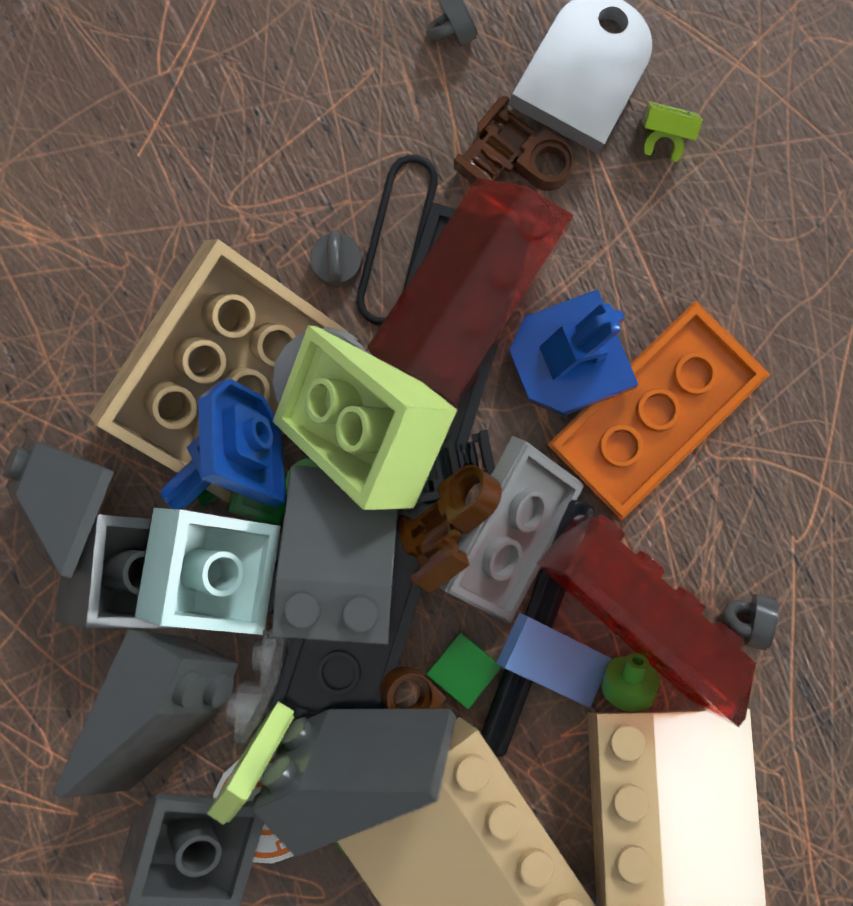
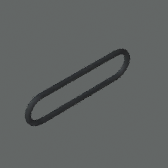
[357,155,438,325]

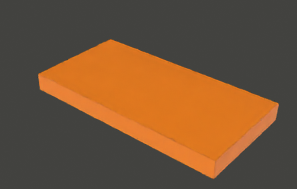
[545,301,771,521]

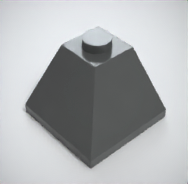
[3,437,114,578]
[55,514,183,628]
[120,794,264,906]

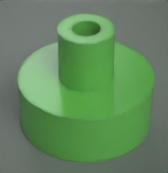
[601,653,660,712]

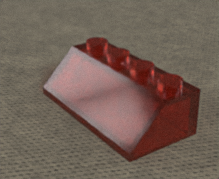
[365,178,574,408]
[536,515,756,728]

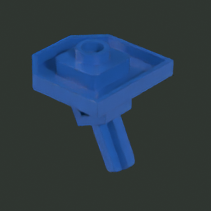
[509,289,638,416]
[160,378,286,510]

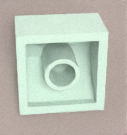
[135,508,281,635]

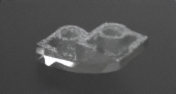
[226,627,291,743]

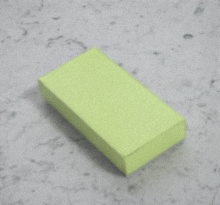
[207,701,295,825]

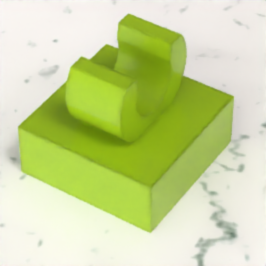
[642,101,703,162]

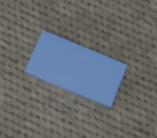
[496,613,612,708]

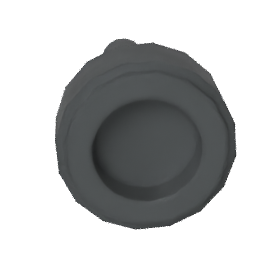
[426,0,478,47]
[310,230,363,288]
[723,594,779,651]

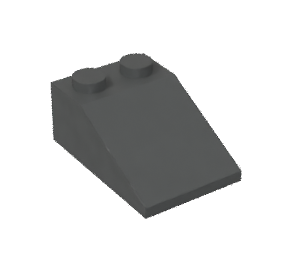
[272,466,398,644]
[53,629,239,799]
[252,709,456,857]

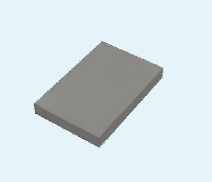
[439,436,584,625]

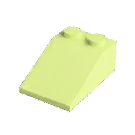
[273,325,457,510]

